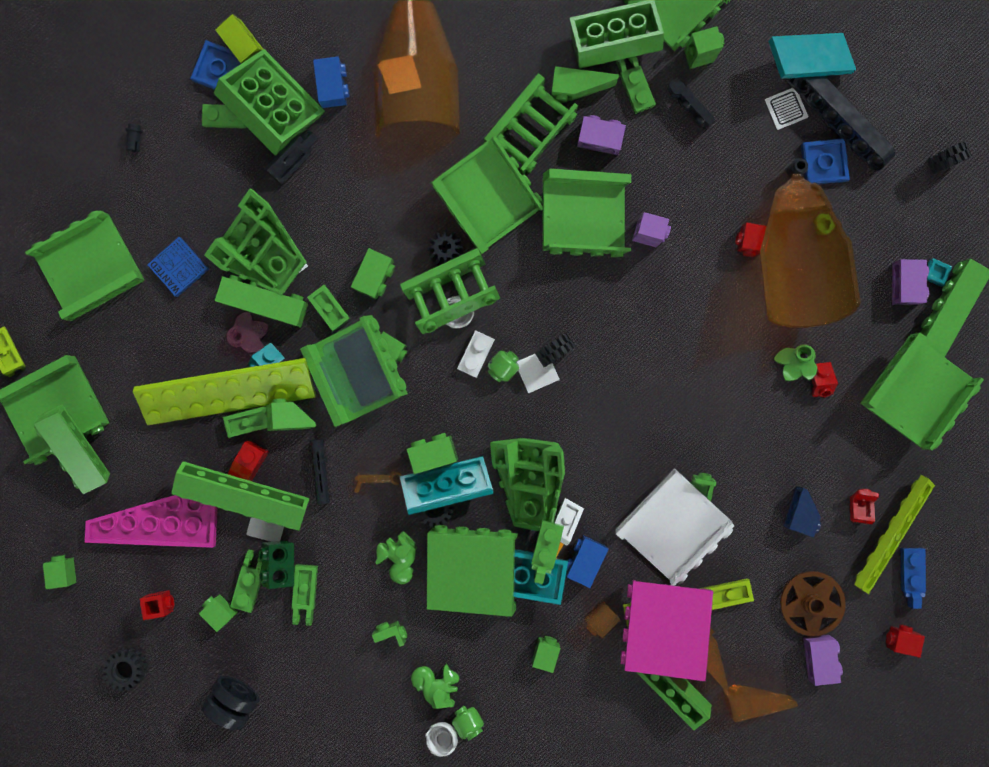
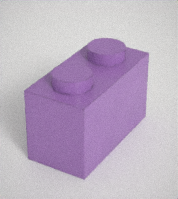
[577,115,626,156]
[632,212,671,247]
[892,259,929,305]
[803,635,843,686]

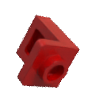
[811,362,838,397]
[850,489,879,525]

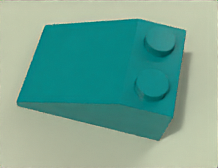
[514,549,568,605]

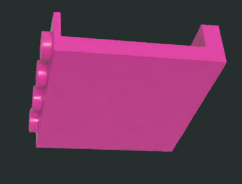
[620,580,713,681]

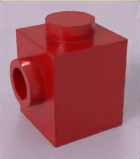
[735,222,768,257]
[140,590,175,620]
[886,624,925,658]

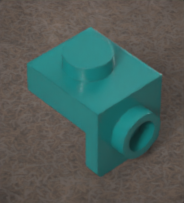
[248,343,285,367]

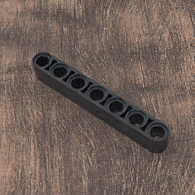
[784,76,896,171]

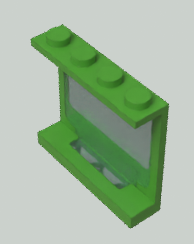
[300,315,408,427]

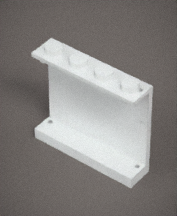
[616,468,734,586]

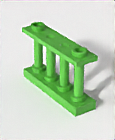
[484,73,578,175]
[400,248,501,334]

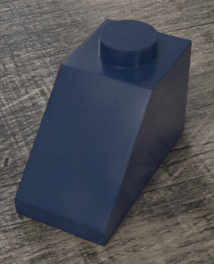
[783,487,821,537]

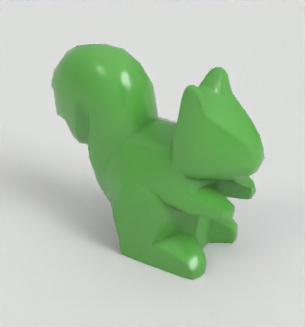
[376,531,417,584]
[411,664,460,709]

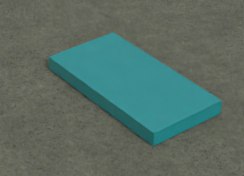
[768,33,856,79]
[400,456,493,515]

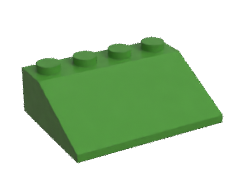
[214,49,325,156]

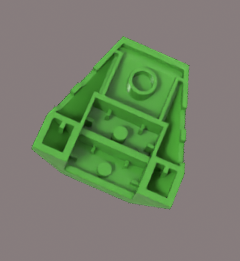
[204,189,307,295]
[490,438,565,531]

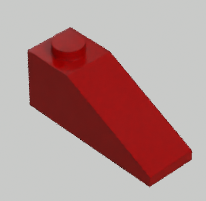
[228,441,269,481]

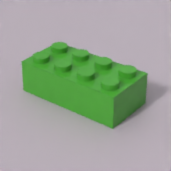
[570,0,664,69]

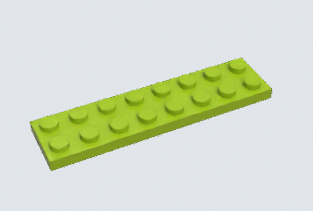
[133,358,316,425]

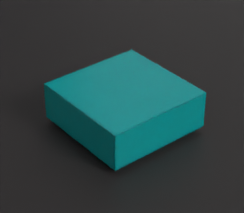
[927,258,952,287]

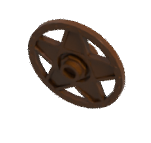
[780,571,845,636]

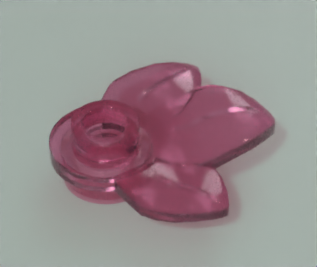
[227,312,268,353]

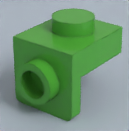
[691,473,716,502]
[372,621,407,647]

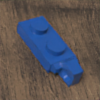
[900,548,926,609]

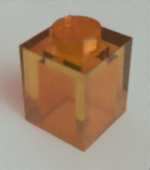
[585,600,621,638]

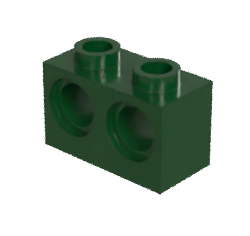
[259,541,294,589]

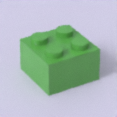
[407,433,458,474]

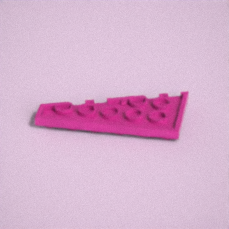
[85,495,217,548]

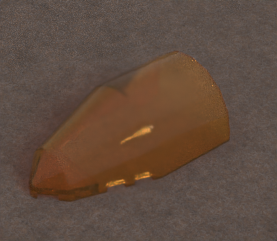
[374,0,460,136]
[760,173,861,328]

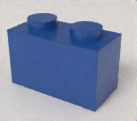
[313,56,350,108]
[566,535,609,588]

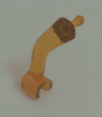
[354,471,402,493]

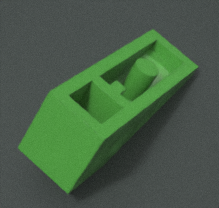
[551,66,619,103]

